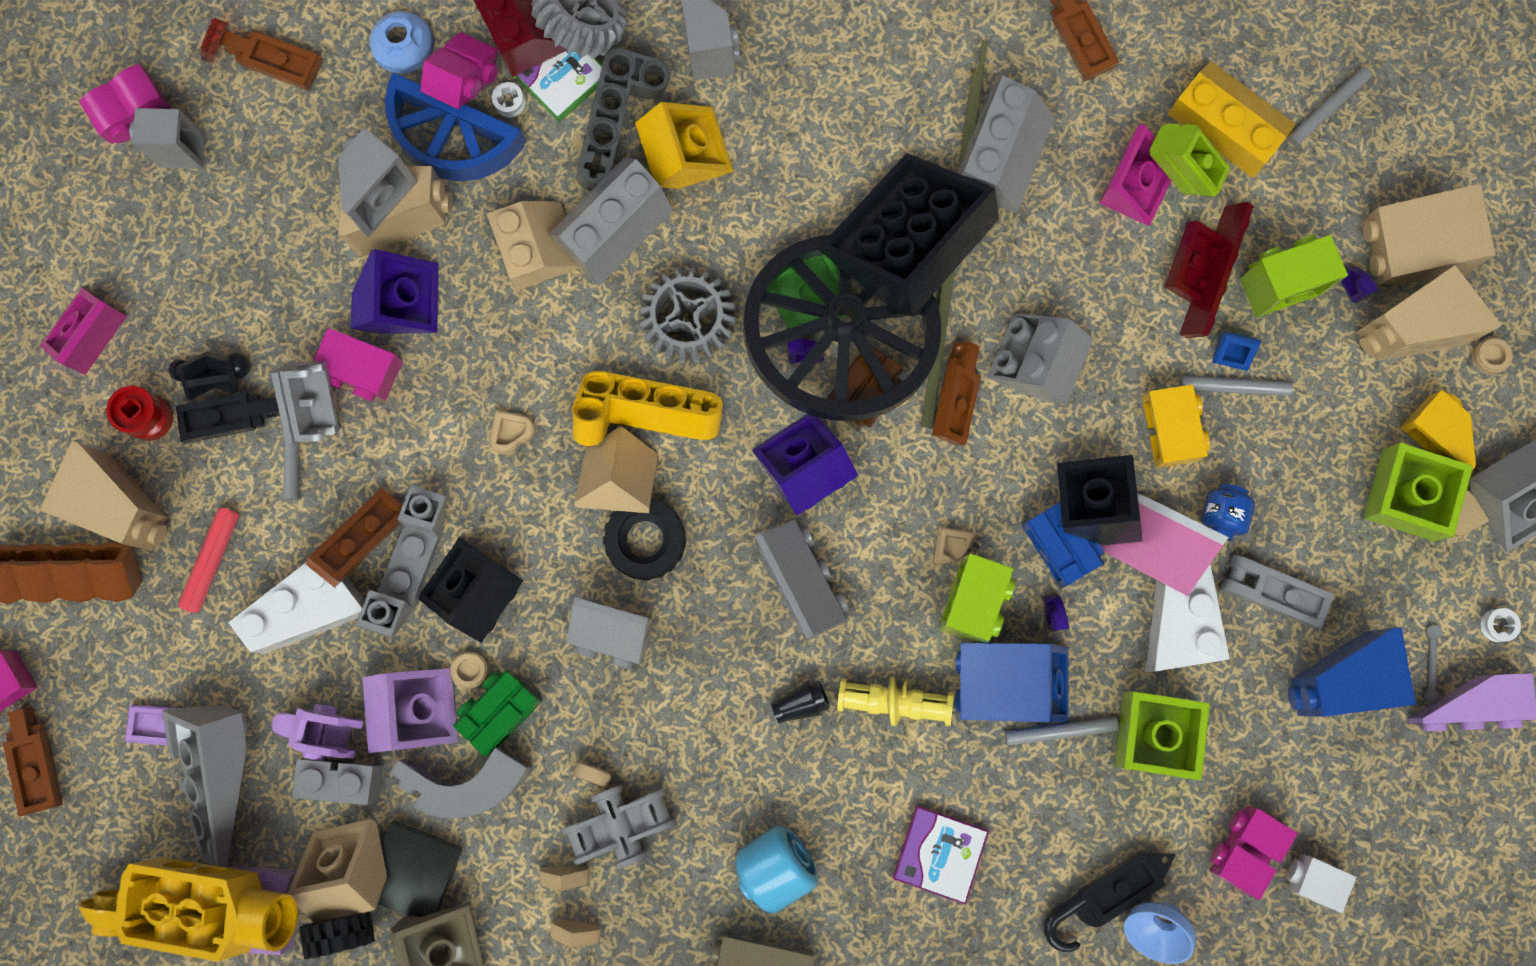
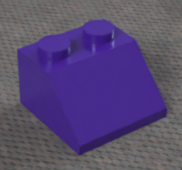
[752,414,859,516]

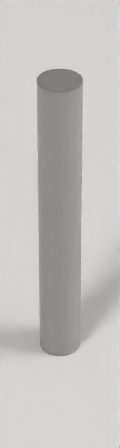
[1286,67,1372,147]
[1180,376,1293,396]
[283,436,299,500]
[1004,716,1119,746]

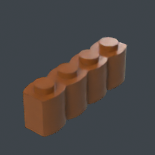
[0,542,142,604]

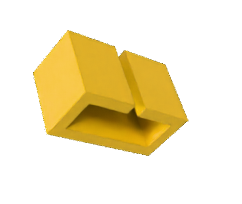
[1142,384,1210,468]

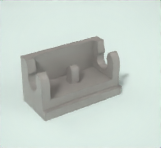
[271,361,340,443]

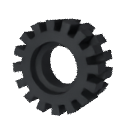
[299,911,375,959]

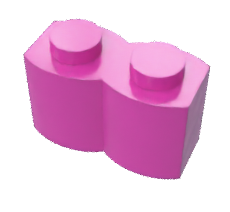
[79,64,171,144]

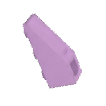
[1408,673,1536,731]

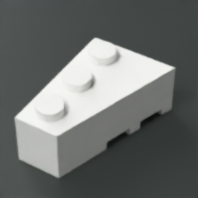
[228,564,365,654]
[1145,564,1230,672]

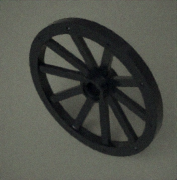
[743,235,941,421]

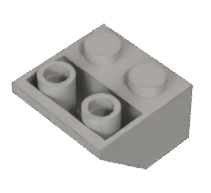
[987,313,1093,405]

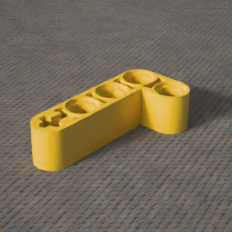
[572,371,723,446]

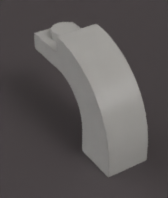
[390,747,532,819]

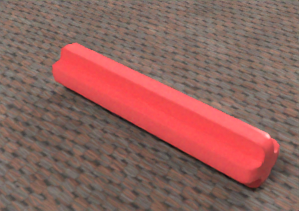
[178,507,239,613]

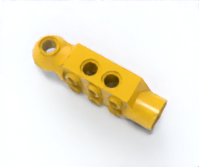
[78,857,298,962]

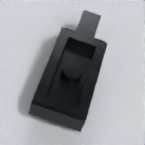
[176,392,280,444]

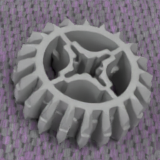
[531,0,627,59]
[639,267,736,365]

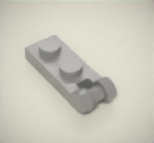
[1219,555,1335,630]

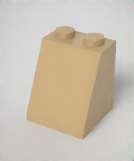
[338,166,452,256]
[1363,184,1496,286]
[1356,265,1501,361]
[40,441,168,551]

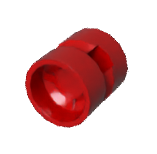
[106,385,174,441]

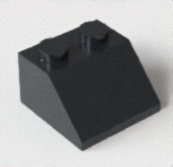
[1057,455,1143,545]
[418,537,524,643]

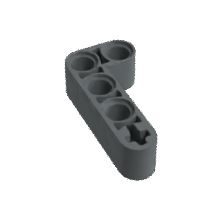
[576,48,671,191]

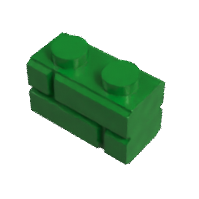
[453,670,543,757]

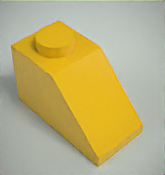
[1400,390,1476,471]

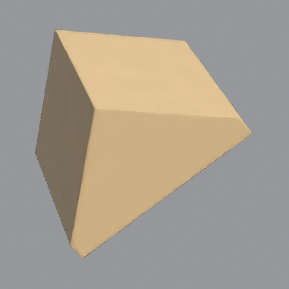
[574,426,658,513]

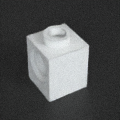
[1286,854,1356,913]

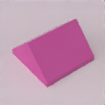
[1099,124,1171,226]
[40,287,127,375]

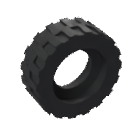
[603,498,686,581]

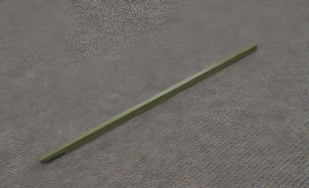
[921,40,988,429]

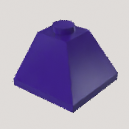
[351,249,439,334]

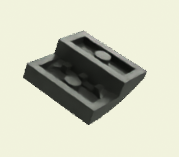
[378,820,463,917]

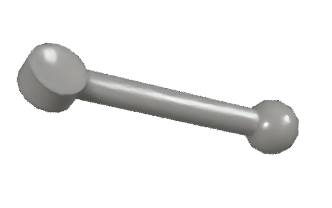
[1423,625,1442,703]

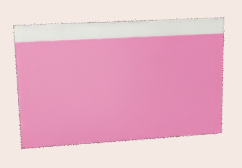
[1100,493,1229,596]

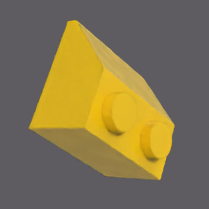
[635,102,733,189]

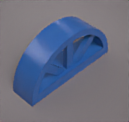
[385,72,526,181]

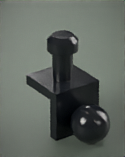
[169,351,251,400]

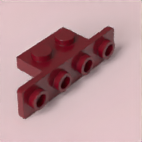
[1164,201,1254,338]

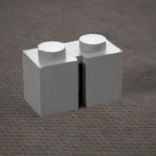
[129,108,205,169]
[292,758,384,805]

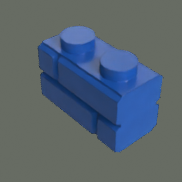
[1022,502,1104,588]

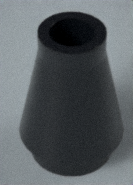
[771,680,830,724]

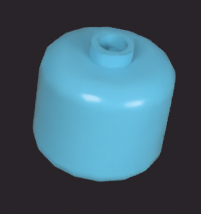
[735,825,818,914]

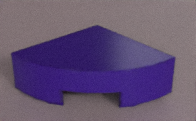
[1341,266,1379,303]
[788,338,824,364]
[1043,594,1070,632]

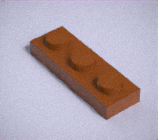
[305,488,403,588]

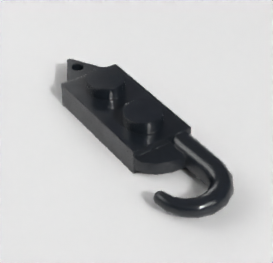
[1044,850,1175,952]

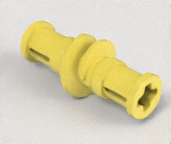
[837,677,954,727]

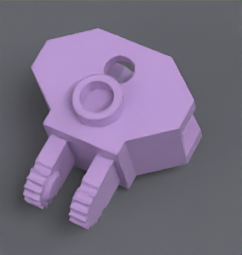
[271,704,363,761]

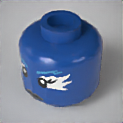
[1201,484,1255,541]

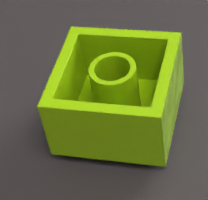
[1240,234,1348,318]
[1363,442,1473,542]
[938,553,1016,643]
[1114,691,1210,781]

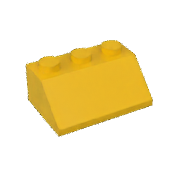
[1168,61,1296,178]

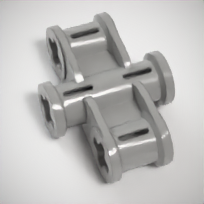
[561,784,677,869]

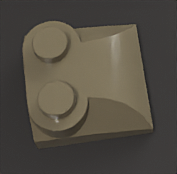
[390,903,484,966]

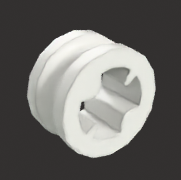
[492,82,526,118]
[1480,608,1521,642]

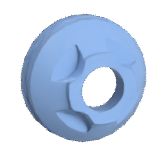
[369,11,434,74]
[1124,902,1196,964]

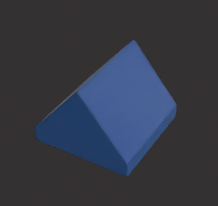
[1212,331,1261,371]

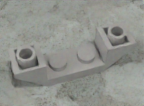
[355,485,447,638]

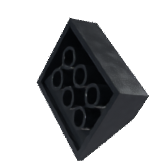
[819,153,999,317]

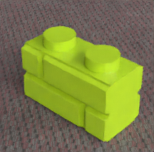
[1149,123,1230,197]

